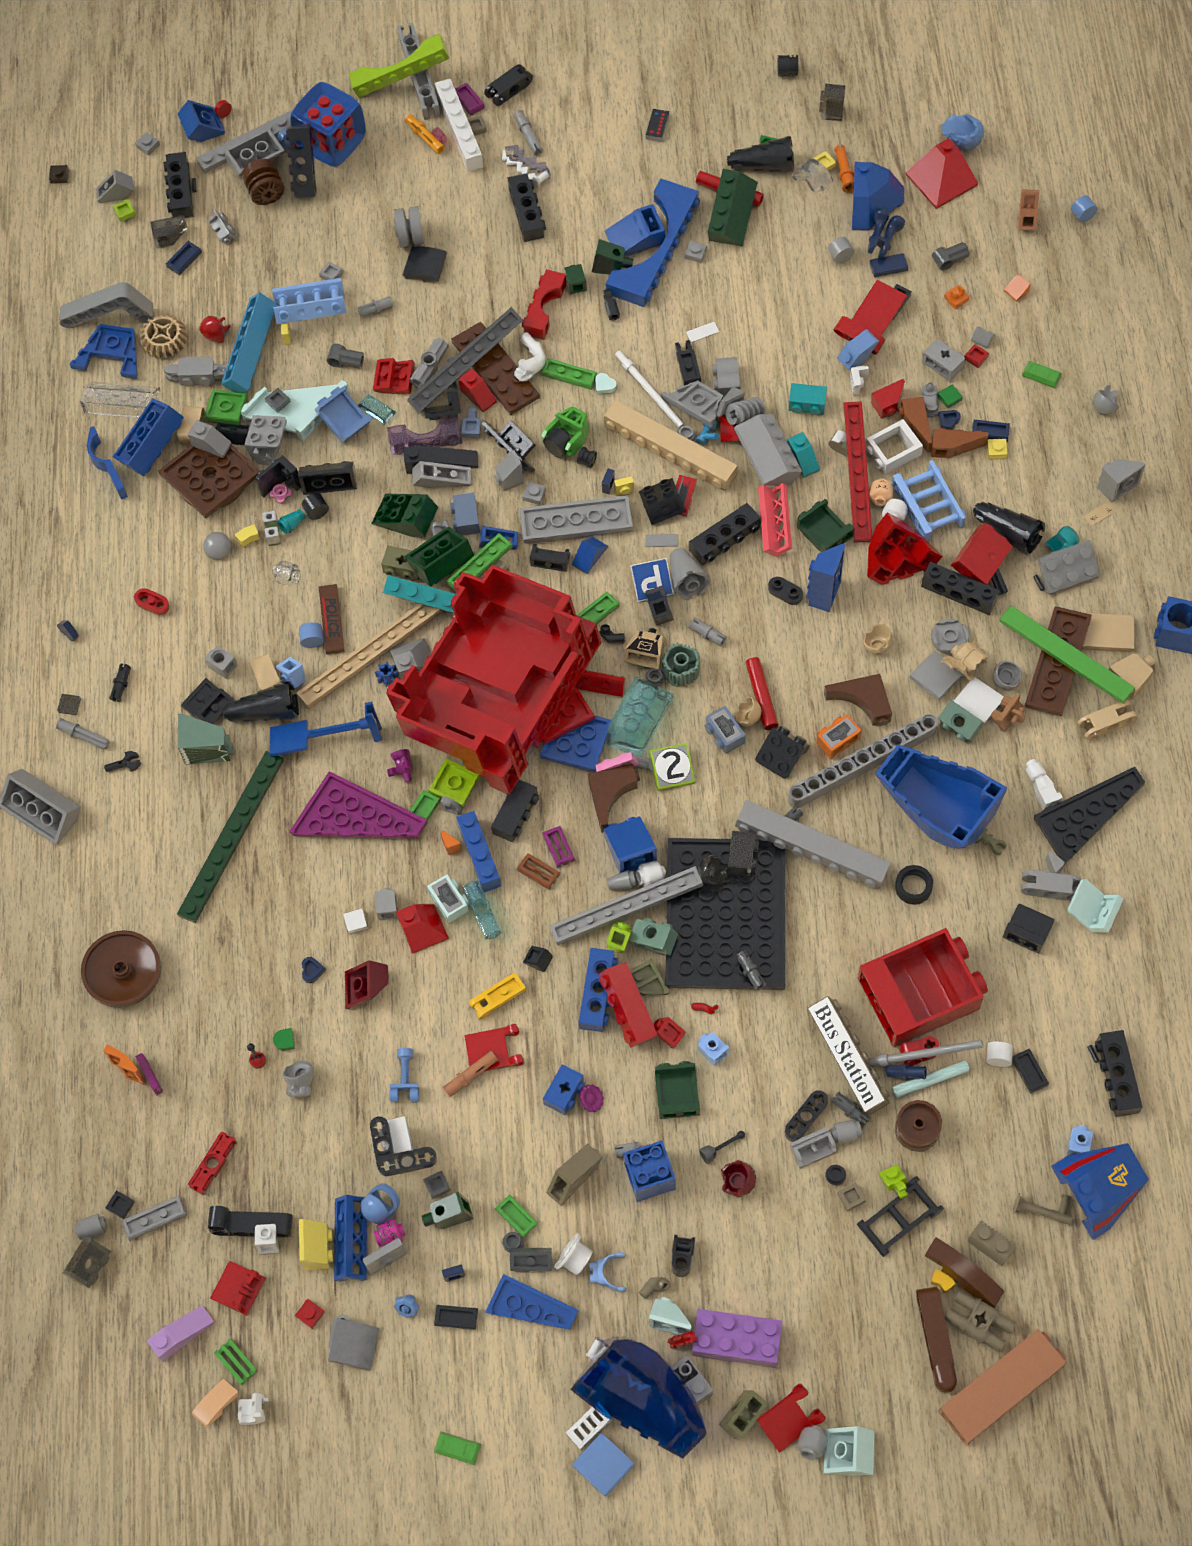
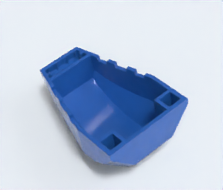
[875,744,1007,849]

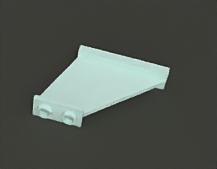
[241,380,350,441]

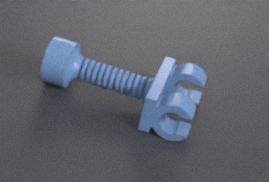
[390,1048,419,1102]

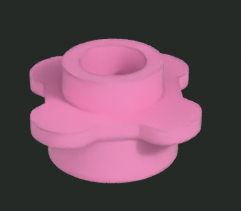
[270,484,292,503]

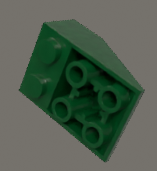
[372,493,438,537]

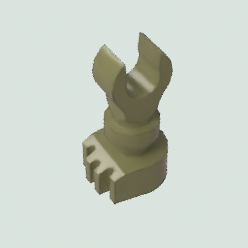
[975,828,1007,855]

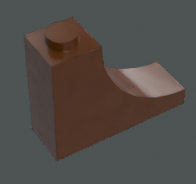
[824,674,892,726]
[588,764,640,833]

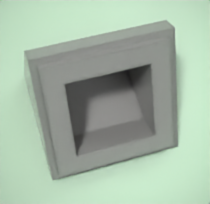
[971,326,995,348]

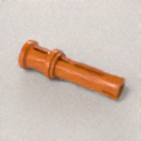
[834,145,854,193]

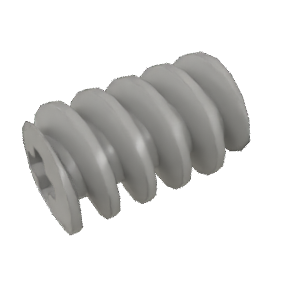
[725,397,766,425]

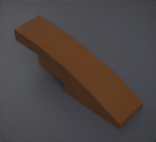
[925,1237,1004,1308]

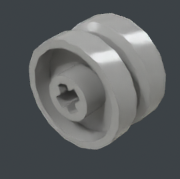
[394,206,424,248]

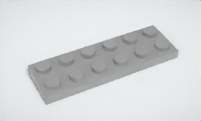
[520,495,633,543]

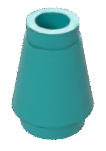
[277,509,305,533]

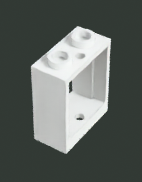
[865,419,923,474]

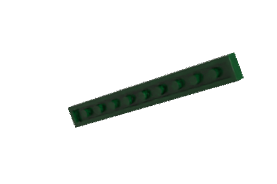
[177,751,284,923]

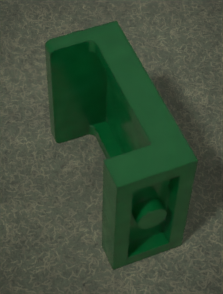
[797,499,854,552]
[655,1061,700,1119]

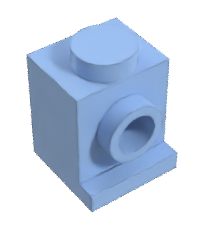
[276,657,306,689]
[698,1032,729,1066]
[1066,1125,1093,1156]

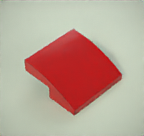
[373,358,415,394]

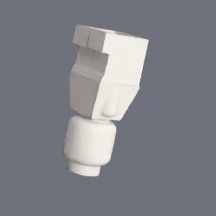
[1026,759,1063,811]

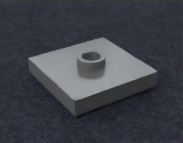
[363,1238,407,1275]

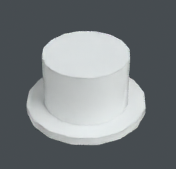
[554,1233,593,1275]

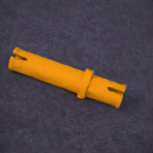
[404,114,445,154]

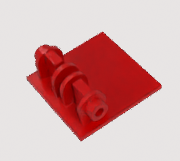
[210,1261,266,1316]

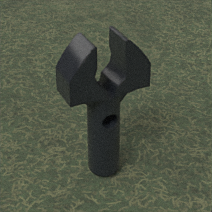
[104,751,141,772]

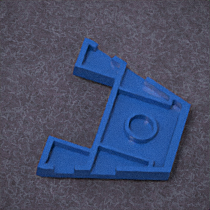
[70,324,138,379]

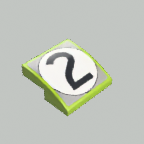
[649,743,695,791]

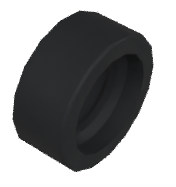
[895,865,933,905]

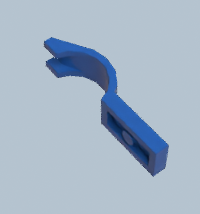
[87,426,128,499]

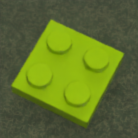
[428,759,480,808]

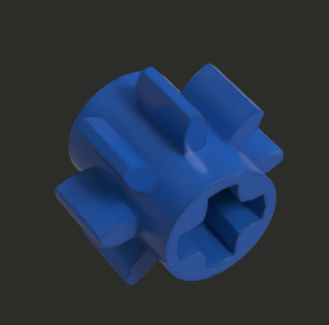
[375,662,399,687]

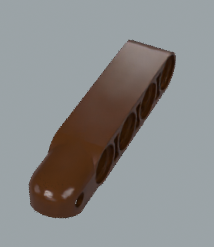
[916,1287,957,1393]

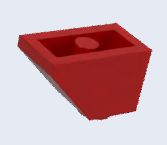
[459,369,497,412]
[871,379,905,419]

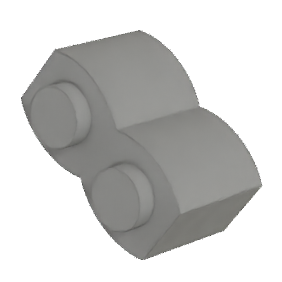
[712,357,740,395]

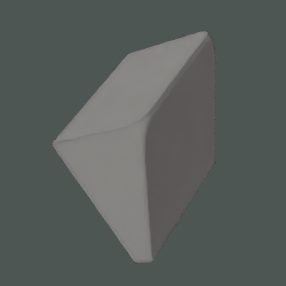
[1045,851,1065,873]

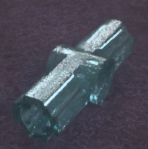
[463,881,501,939]

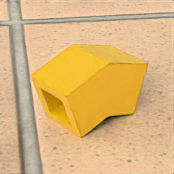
[930,1269,956,1294]

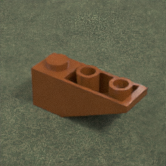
[931,428,988,458]

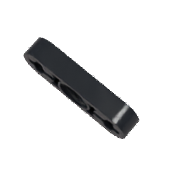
[784,1090,828,1142]

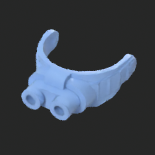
[589,1252,626,1292]

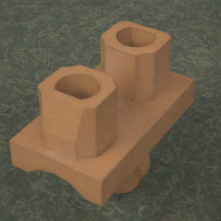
[991,694,1025,732]

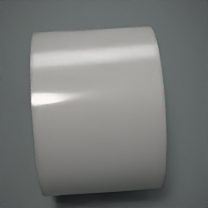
[828,237,854,263]

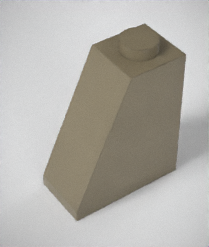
[546,1144,602,1206]

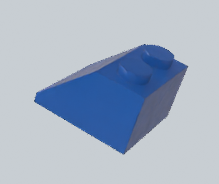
[177,100,225,142]

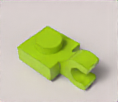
[879,1164,908,1199]

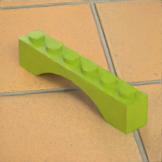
[348,33,450,98]

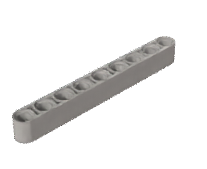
[788,714,938,808]

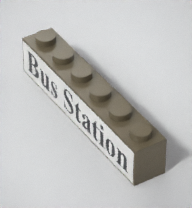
[808,996,890,1115]

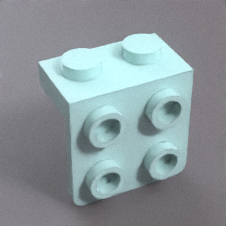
[1068,879,1123,932]

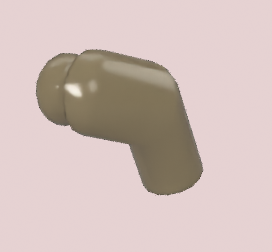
[639,1277,670,1299]

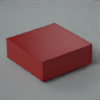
[964,344,989,368]

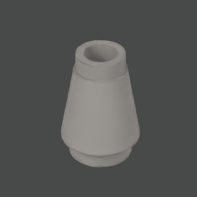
[607,870,637,890]

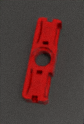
[188,1132,237,1195]

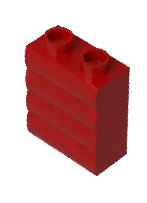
[857,928,988,1047]

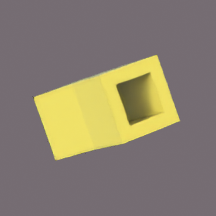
[235,524,260,548]

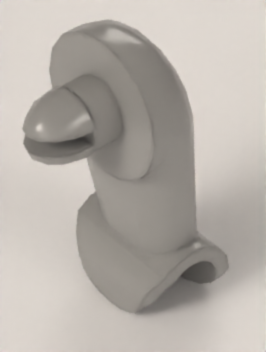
[921,382,939,417]

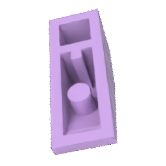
[147,1306,215,1362]

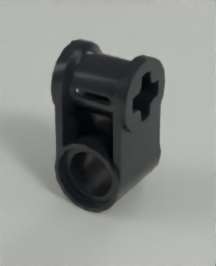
[672,1234,695,1277]

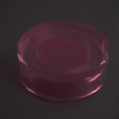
[432,127,447,144]

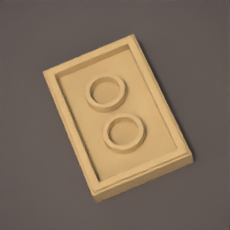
[1082,613,1134,652]

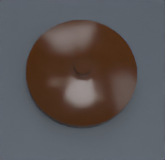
[81,930,161,1008]

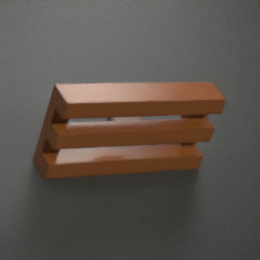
[517,853,560,890]

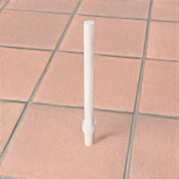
[615,351,684,429]

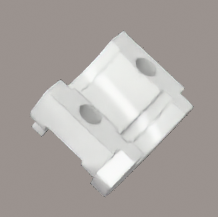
[238,1393,268,1425]

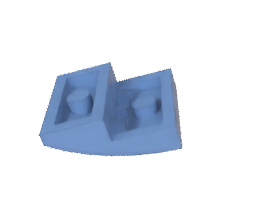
[572,1433,635,1497]

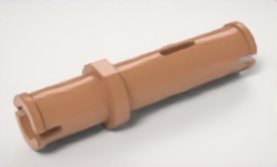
[443,1050,498,1097]

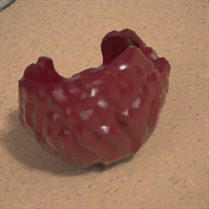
[721,1160,757,1197]

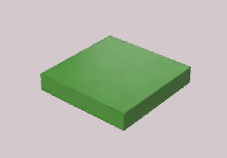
[204,389,248,425]

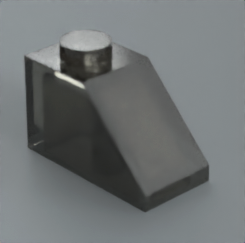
[150,215,188,248]

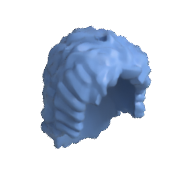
[941,113,985,150]

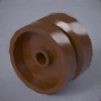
[895,1100,942,1152]

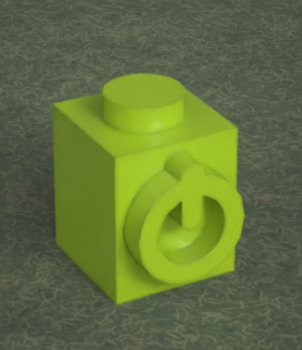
[606,921,633,953]

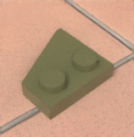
[630,959,670,996]

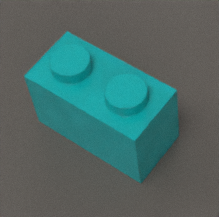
[788,383,827,415]

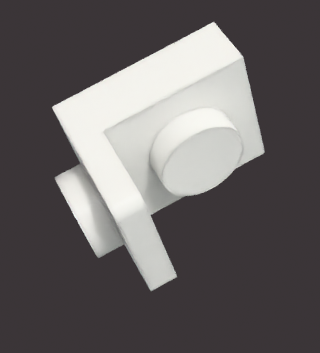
[850,366,869,396]
[255,1224,279,1254]

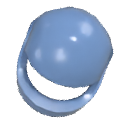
[361,1183,400,1224]

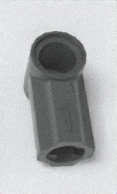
[932,242,970,271]
[326,343,364,368]

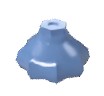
[276,128,290,150]
[394,1294,419,1318]

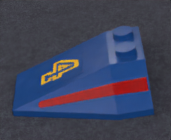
[1051,1143,1149,1240]

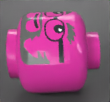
[374,1219,406,1247]

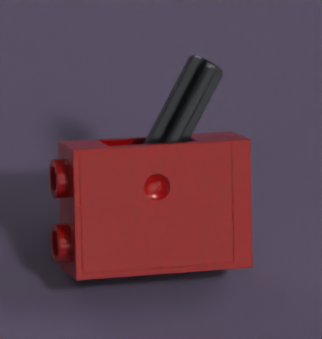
[951,522,1013,595]

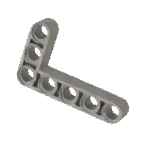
[59,282,153,328]

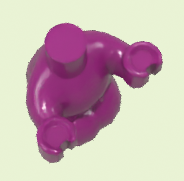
[387,749,413,783]

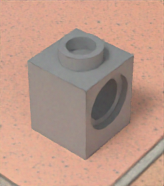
[205,646,237,679]
[375,888,398,920]

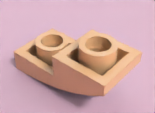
[192,1379,238,1427]

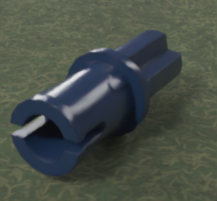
[885,1064,927,1080]

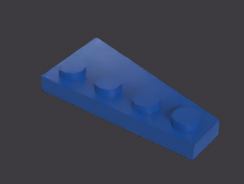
[485,1274,579,1330]

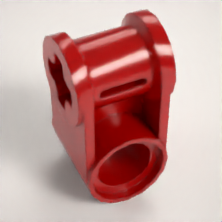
[898,1036,939,1066]

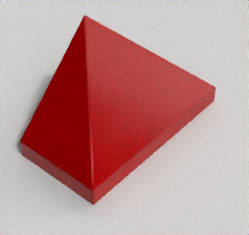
[719,414,740,442]

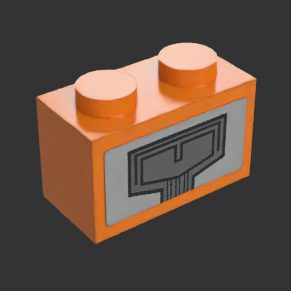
[816,714,862,759]

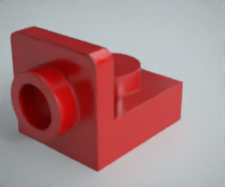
[653,1017,686,1048]

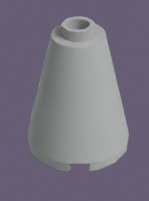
[669,548,710,599]

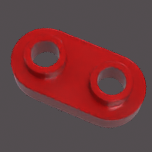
[134,588,170,615]

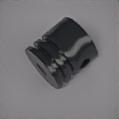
[777,55,798,76]

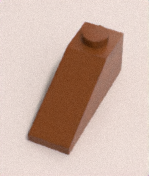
[898,397,932,453]

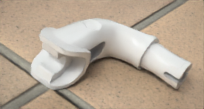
[514,332,546,381]

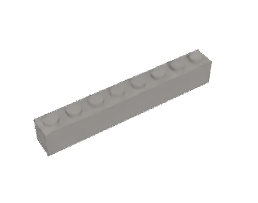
[735,800,890,889]

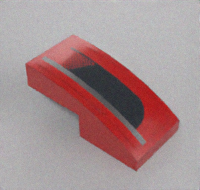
[676,475,697,517]

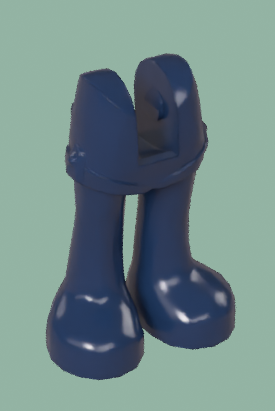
[868,208,905,259]

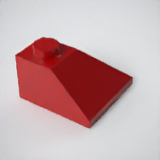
[396,904,449,954]

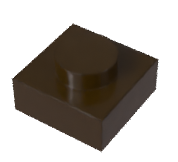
[49,165,69,183]

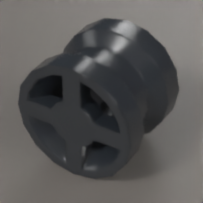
[577,447,597,469]

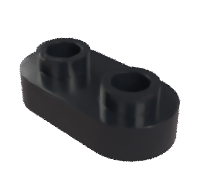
[768,577,803,605]

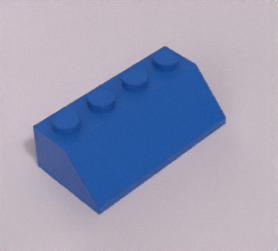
[113,398,184,476]
[806,544,846,612]

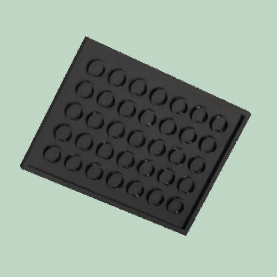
[665,838,785,990]

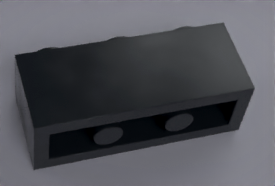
[491,780,539,842]

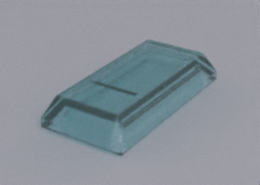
[357,394,396,424]

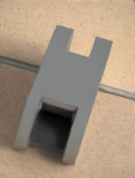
[1021,870,1082,901]

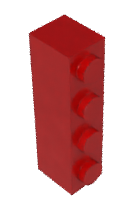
[599,962,658,1048]

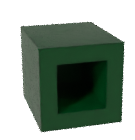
[564,264,587,295]

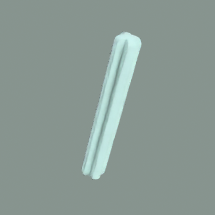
[892,1061,969,1098]

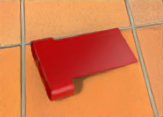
[833,280,907,355]

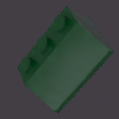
[404,526,474,587]

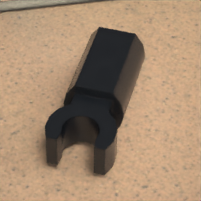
[603,289,620,320]

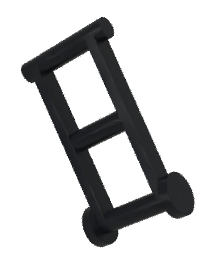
[856,1176,944,1257]

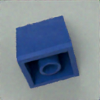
[604,816,657,874]

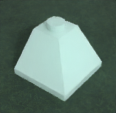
[649,1297,691,1335]

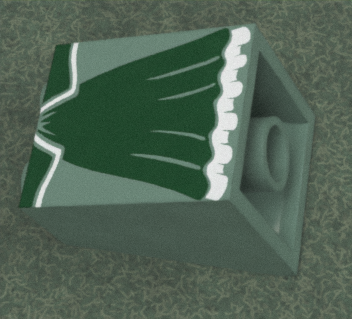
[178,714,234,765]

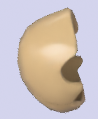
[863,624,892,654]
[735,696,762,727]

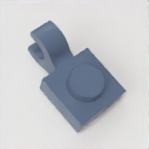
[461,406,481,437]

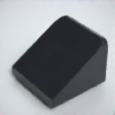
[523,946,553,972]

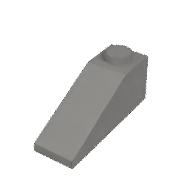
[412,461,471,488]

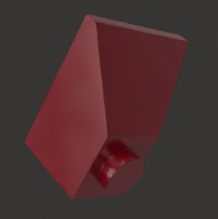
[345,960,389,1010]

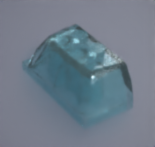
[606,677,674,757]

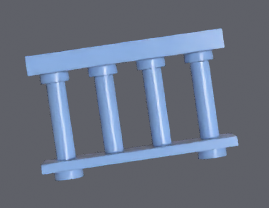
[272,278,346,324]
[892,460,966,541]

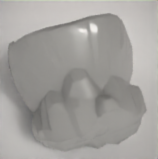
[283,1060,314,1098]

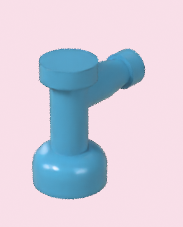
[695,421,719,445]

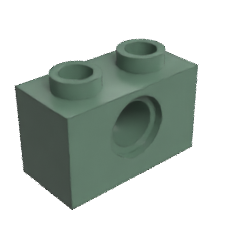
[938,700,984,742]
[629,918,678,956]

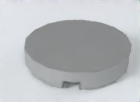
[931,619,969,655]

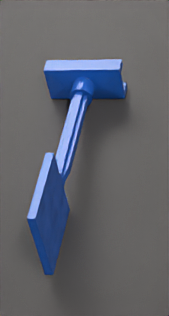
[270,702,382,757]

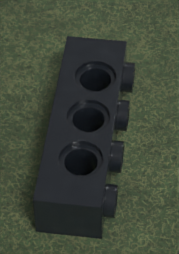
[286,124,317,197]
[163,152,194,220]
[507,173,546,242]
[689,503,761,566]
[921,562,999,616]
[1095,1030,1143,1117]

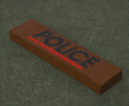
[318,584,345,654]

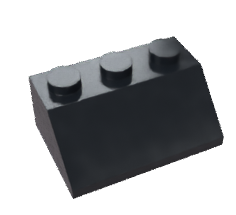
[298,461,357,495]

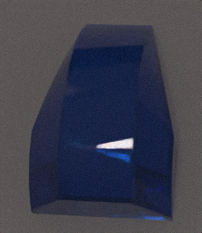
[570,1336,706,1459]

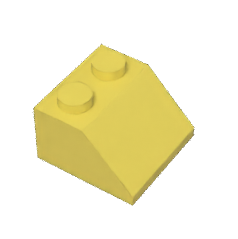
[299,1219,334,1271]

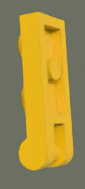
[469,972,526,1019]

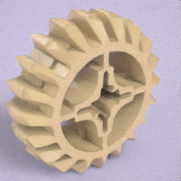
[140,314,188,359]

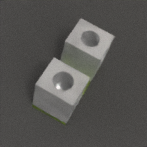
[262,511,281,546]

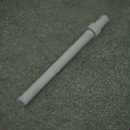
[868,1040,984,1067]

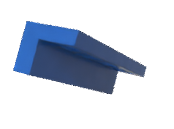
[334,1194,367,1282]

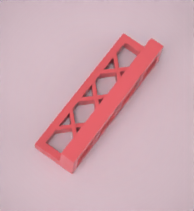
[758,483,792,557]

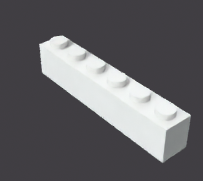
[434,78,483,172]

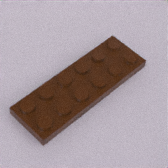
[451,321,540,415]
[1025,606,1092,716]

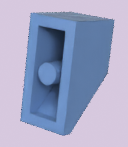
[837,330,879,370]

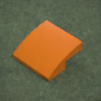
[103,1044,145,1085]

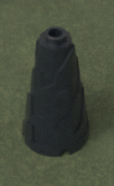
[727,136,794,172]
[973,502,1045,555]
[223,681,299,722]

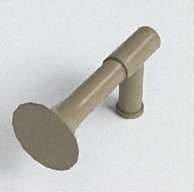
[1013,1193,1073,1225]

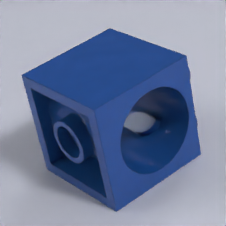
[1153,596,1192,654]
[623,1140,676,1202]

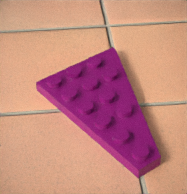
[289,771,428,839]

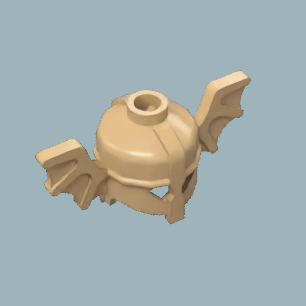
[940,641,989,681]

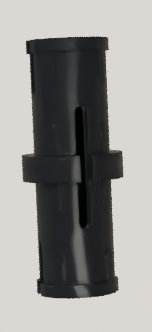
[109,663,131,702]

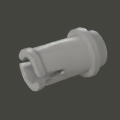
[614,1140,640,1158]

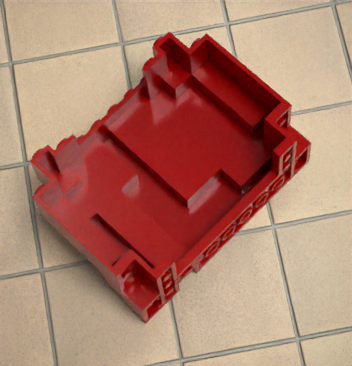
[386,565,602,795]

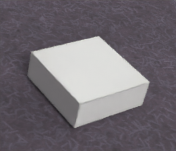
[343,909,368,934]

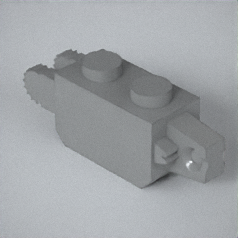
[164,356,227,386]

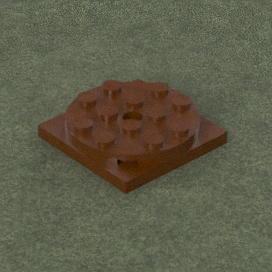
[158,444,260,519]

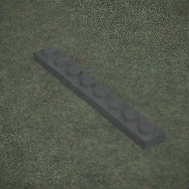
[407,307,523,414]

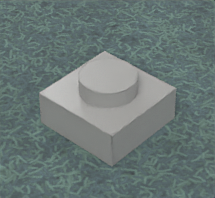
[135,132,160,156]
[685,241,707,263]
[523,482,546,505]

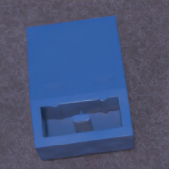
[605,204,665,256]

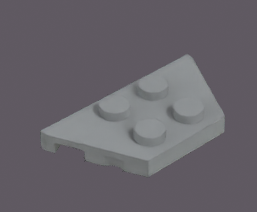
[661,380,724,427]

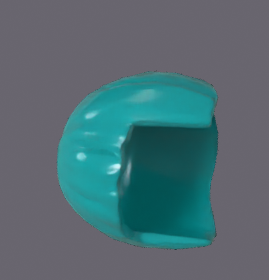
[1046,526,1080,552]

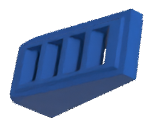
[479,526,518,549]

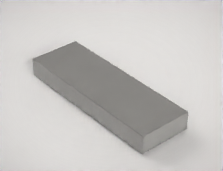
[121,1196,187,1241]

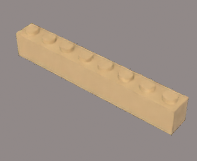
[604,400,738,491]

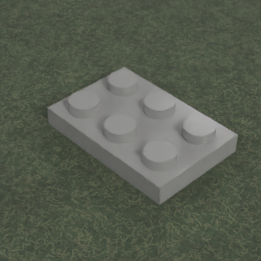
[1037,540,1100,594]

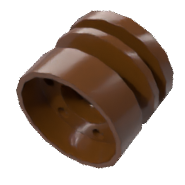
[242,158,285,205]

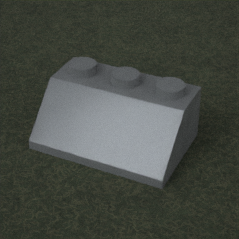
[224,127,285,175]

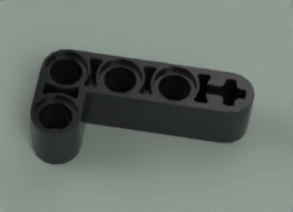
[208,1206,293,1238]

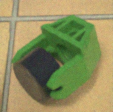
[541,406,590,458]

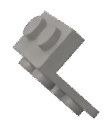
[245,415,287,457]

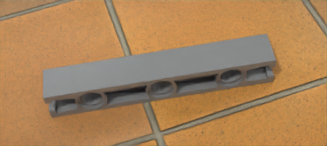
[397,23,440,120]

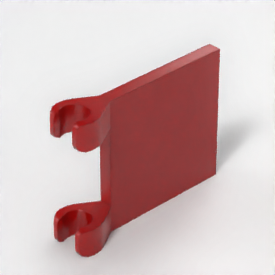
[465,1024,524,1072]
[757,1383,826,1453]

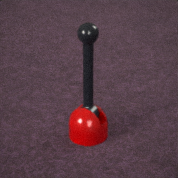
[247,1043,266,1069]

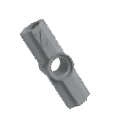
[410,338,449,388]

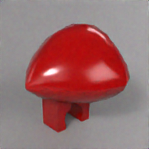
[199,316,231,343]

